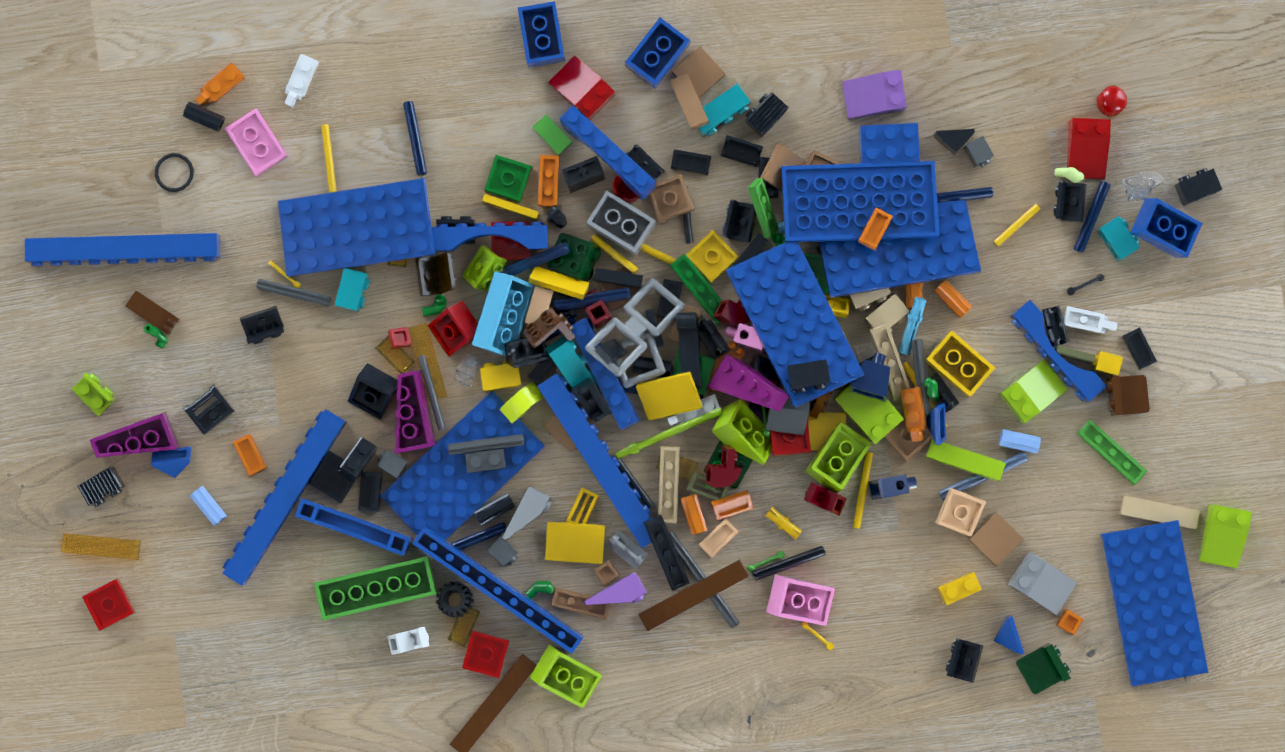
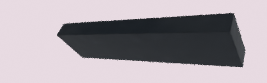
[643,514,690,591]

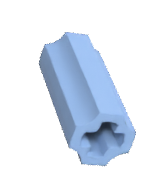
[999,429,1041,454]
[190,486,227,526]

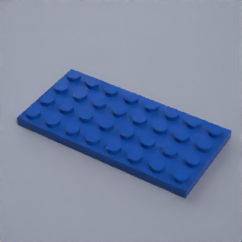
[781,161,940,242]
[278,178,435,277]
[818,200,981,298]
[726,241,864,409]
[381,391,545,540]
[1101,520,1209,686]

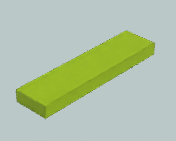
[926,439,1006,482]

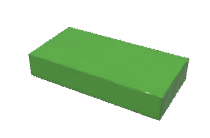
[533,114,572,156]

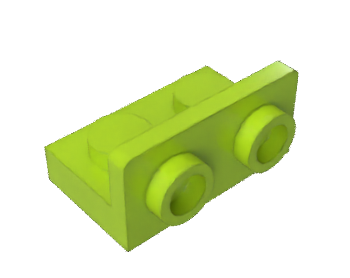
[462,245,507,291]
[72,372,116,416]

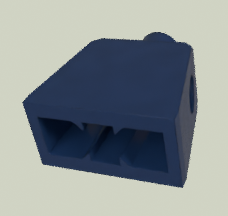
[851,353,891,402]
[868,474,917,500]

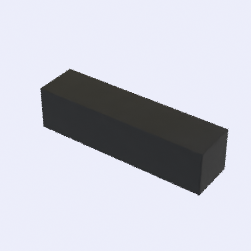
[732,233,768,267]
[594,268,643,288]
[528,354,555,384]

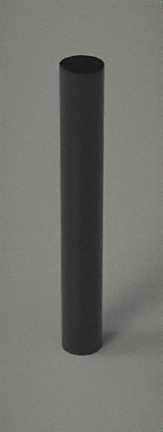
[683,186,693,244]
[617,458,655,509]

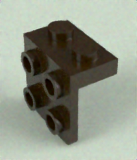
[415,252,457,297]

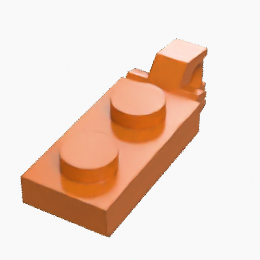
[195,62,245,107]
[900,387,927,442]

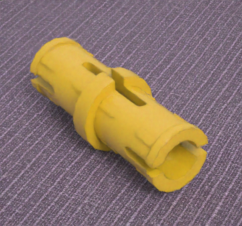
[765,506,802,540]

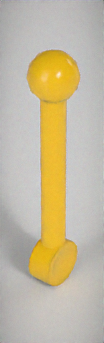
[269,260,301,288]
[801,621,834,650]

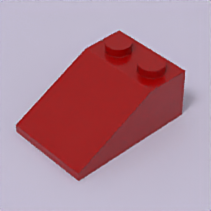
[548,55,615,121]
[1067,118,1111,180]

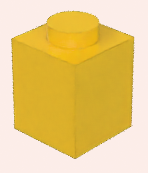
[1091,351,1123,377]

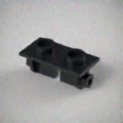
[546,205,567,228]
[1042,305,1069,347]
[699,319,730,360]
[929,372,959,413]

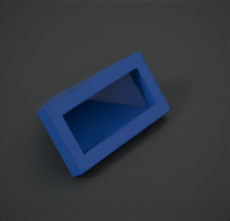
[926,403,946,445]
[151,447,192,478]
[994,616,1024,655]

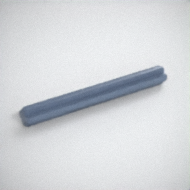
[939,452,1028,500]

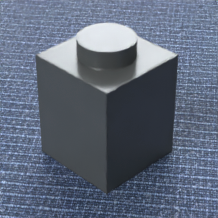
[964,136,994,168]
[377,449,409,478]
[487,536,518,566]

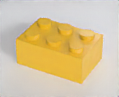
[925,330,995,398]

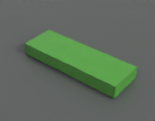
[748,178,779,238]

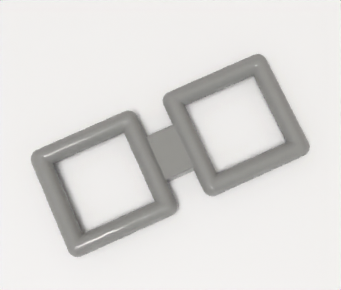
[585,278,685,377]
[556,331,666,406]

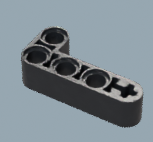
[676,312,702,389]

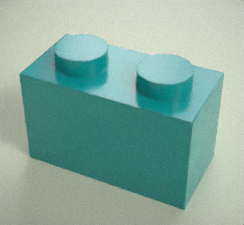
[1096,216,1140,262]
[334,268,370,312]

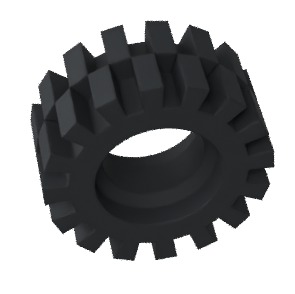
[436,581,474,618]

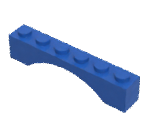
[559,105,656,200]
[432,222,549,252]
[1010,300,1107,402]
[571,318,641,430]
[295,498,412,556]

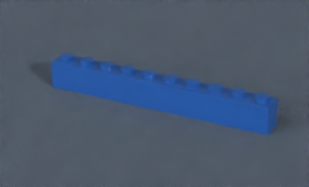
[25,233,220,267]
[537,374,652,548]
[222,409,347,586]
[412,526,583,654]

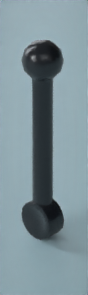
[1067,274,1104,295]

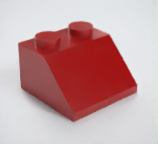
[427,301,478,357]

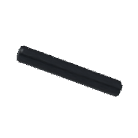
[752,546,826,581]

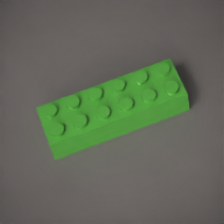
[314,556,438,621]

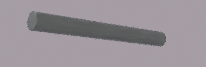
[418,355,446,431]

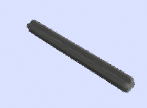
[669,531,739,628]

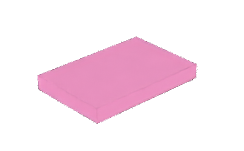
[224,108,288,177]

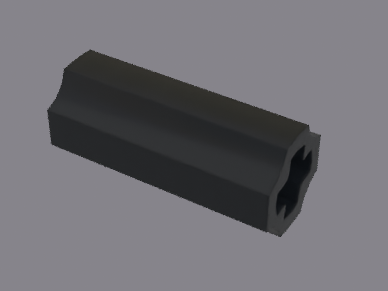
[183,102,225,132]
[632,356,673,378]
[474,493,515,526]

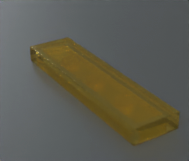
[408,323,448,402]
[61,533,141,560]

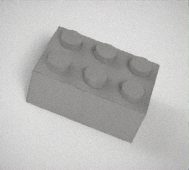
[586,191,656,256]

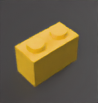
[480,361,522,392]
[936,572,982,605]

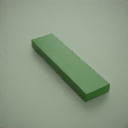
[1076,419,1147,485]

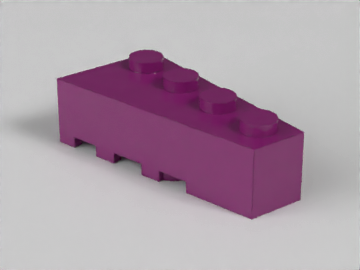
[708,354,789,412]
[394,370,436,454]
[90,412,179,458]

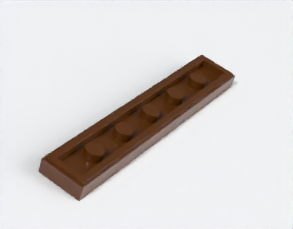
[638,559,749,631]
[449,654,537,752]

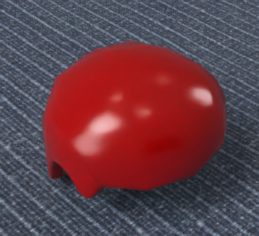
[1096,85,1127,117]
[613,176,639,203]

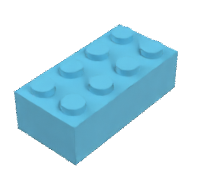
[472,272,535,356]

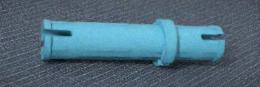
[898,297,927,355]

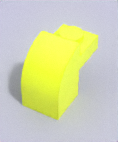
[500,382,544,423]

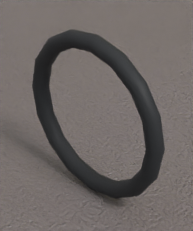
[154,153,194,192]

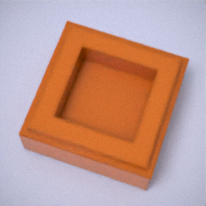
[1057,609,1083,635]

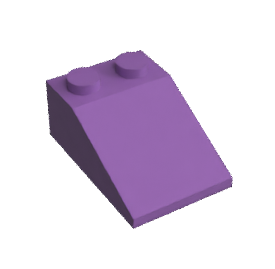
[842,70,907,119]
[583,572,647,605]

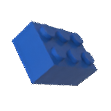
[518,1,566,68]
[625,17,690,89]
[858,123,920,163]
[1130,198,1203,258]

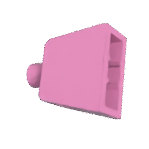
[725,323,766,355]

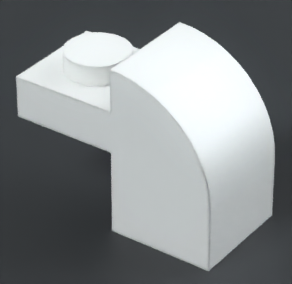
[387,627,429,655]

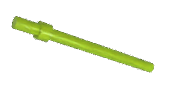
[615,407,723,459]

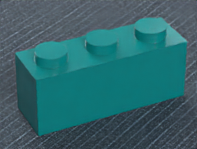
[697,83,751,137]
[545,336,598,388]

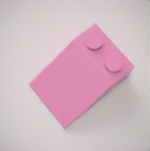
[766,574,835,626]

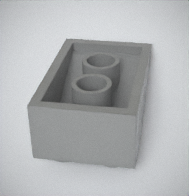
[502,486,552,540]
[1007,552,1077,615]

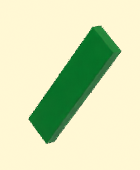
[669,253,722,325]

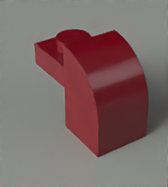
[584,289,612,329]
[713,299,750,326]
[705,445,742,487]
[804,482,847,516]

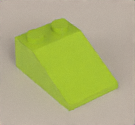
[999,359,1067,424]
[834,382,904,444]
[712,399,772,465]
[804,422,872,493]
[1199,504,1252,568]
[529,644,603,708]

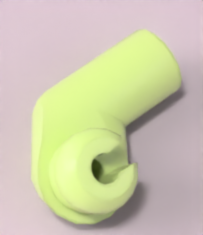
[1055,167,1084,183]

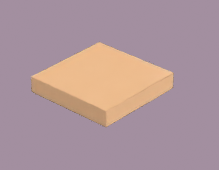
[935,487,986,537]

